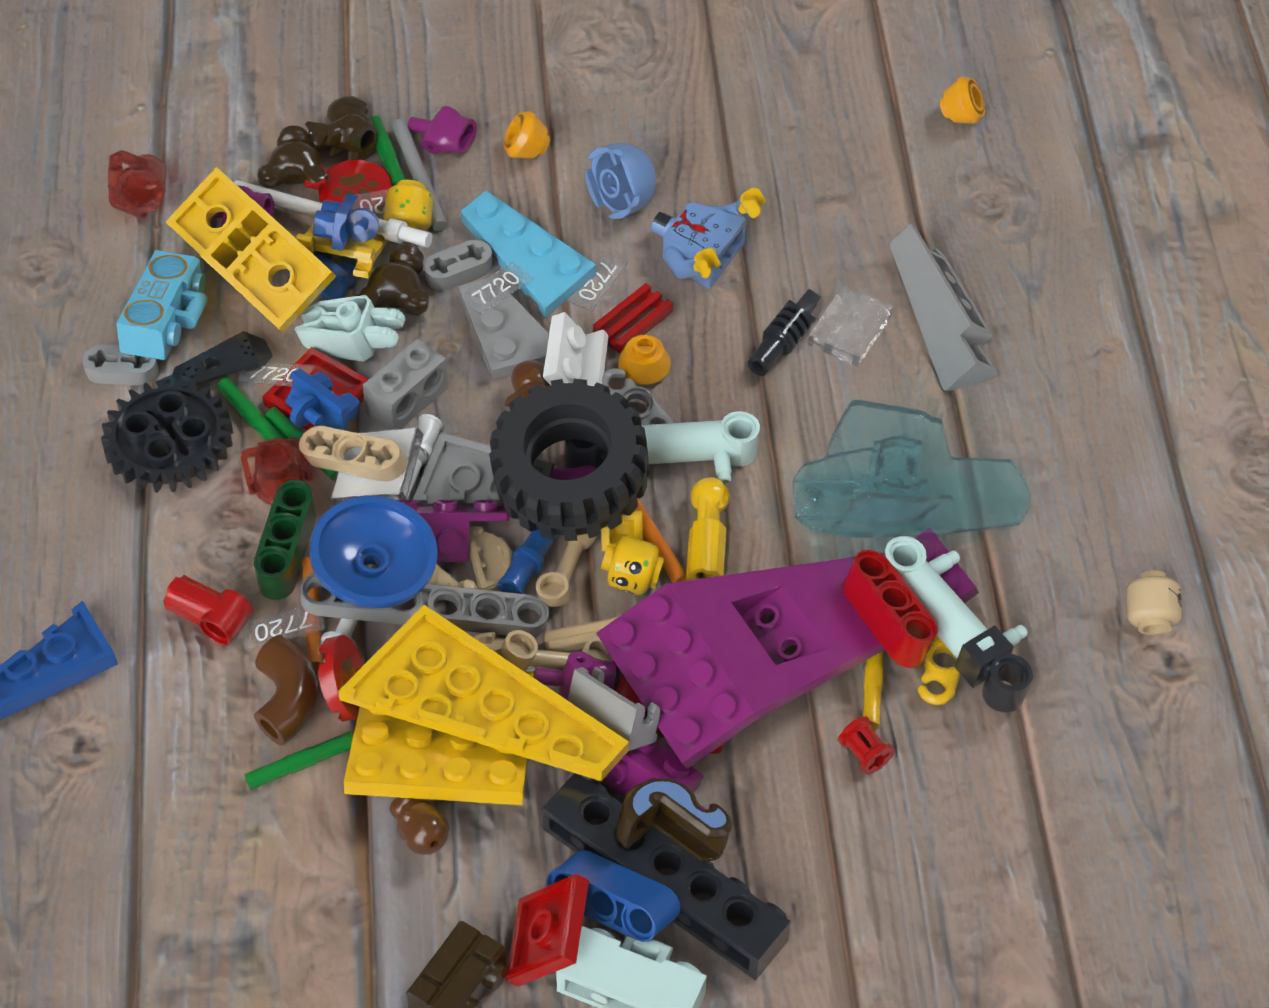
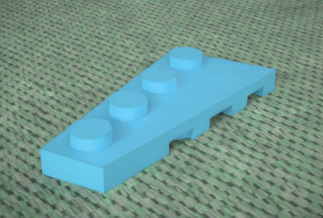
[460,191,596,318]

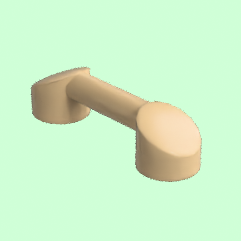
[536,534,596,607]
[501,630,615,671]

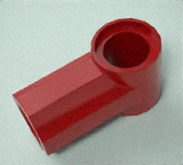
[163,575,254,646]

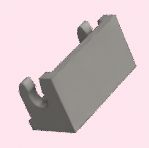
[567,667,660,751]

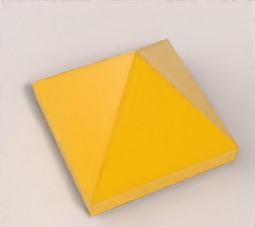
[601,510,643,551]

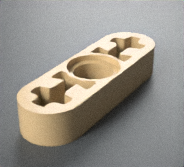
[299,426,407,481]

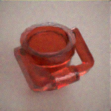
[108,150,167,218]
[241,437,313,505]

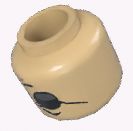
[1126,570,1182,635]

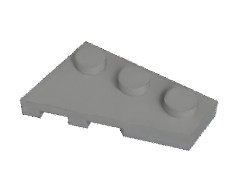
[458,277,549,380]

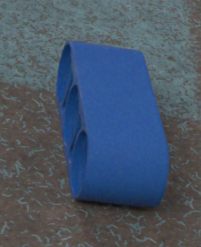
[546,850,680,942]

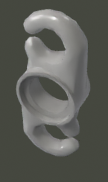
[602,368,673,425]

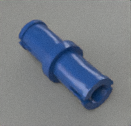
[497,528,558,594]

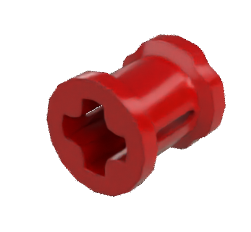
[838,716,895,774]

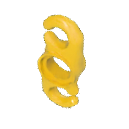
[917,636,961,705]

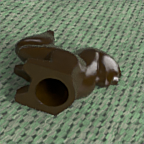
[305,96,378,160]

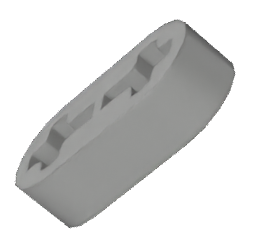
[424,240,493,291]
[82,345,159,385]

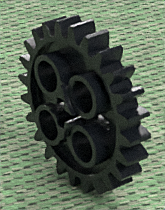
[101,378,234,493]

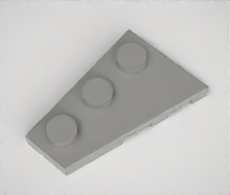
[413,432,554,506]

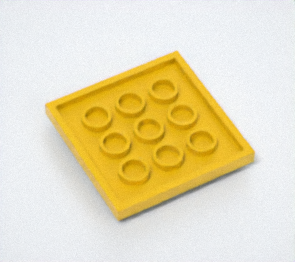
[344,672,534,805]

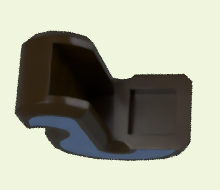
[616,778,733,861]

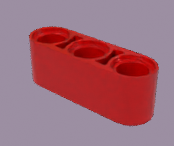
[842,550,938,668]

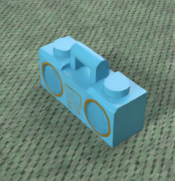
[116,250,208,360]

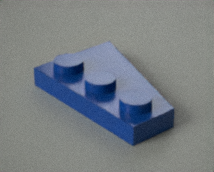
[0,601,118,720]

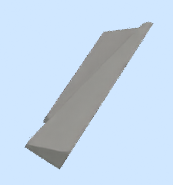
[890,224,999,391]

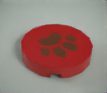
[318,160,391,216]
[318,635,364,722]

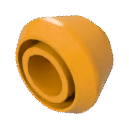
[940,76,985,124]
[503,111,550,159]
[618,335,671,385]

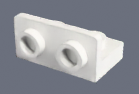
[543,312,609,386]

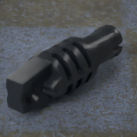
[747,289,821,376]

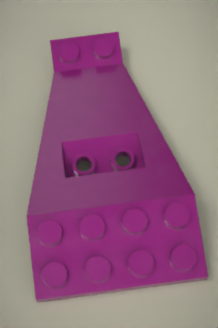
[596,528,979,769]

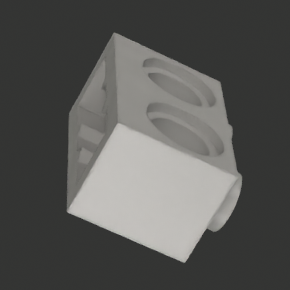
[363,338,449,430]

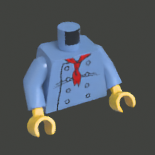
[651,187,766,290]

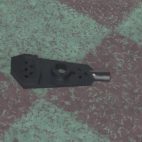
[155,331,273,388]

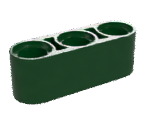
[254,480,316,600]

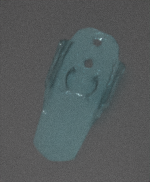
[792,400,1031,538]

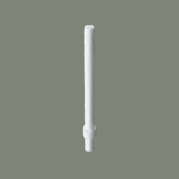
[234,180,432,247]

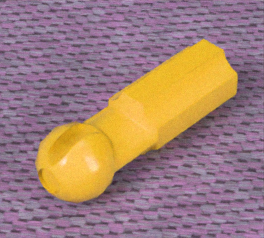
[686,477,730,581]

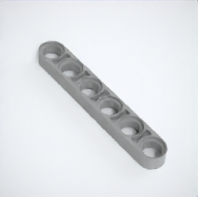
[300,573,549,637]

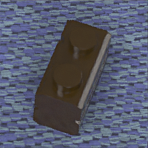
[406,921,508,1008]

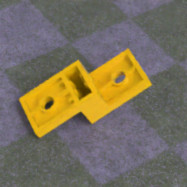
[166,167,336,333]

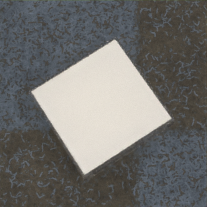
[329,426,424,506]

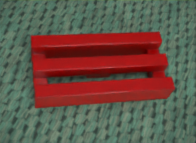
[593,283,673,354]

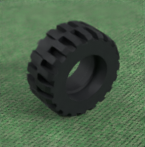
[489,378,649,541]

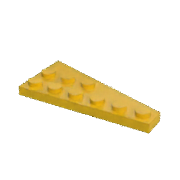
[338,605,629,781]

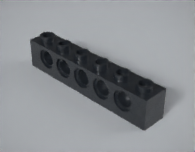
[542,773,791,981]

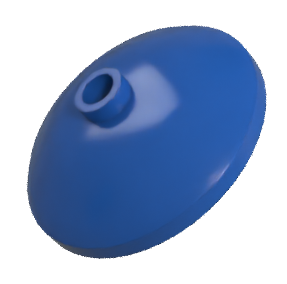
[310,496,438,608]

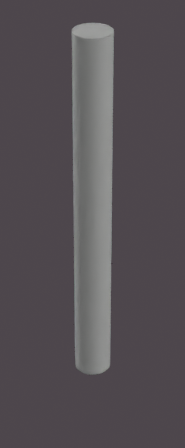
[392,119,447,232]

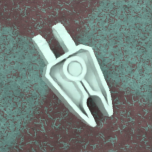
[295,295,406,362]

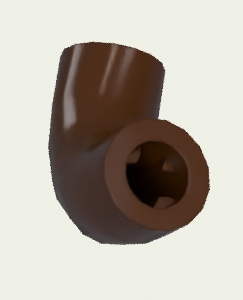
[254,634,319,746]

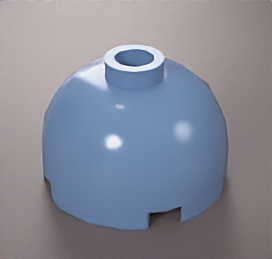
[585,143,657,219]

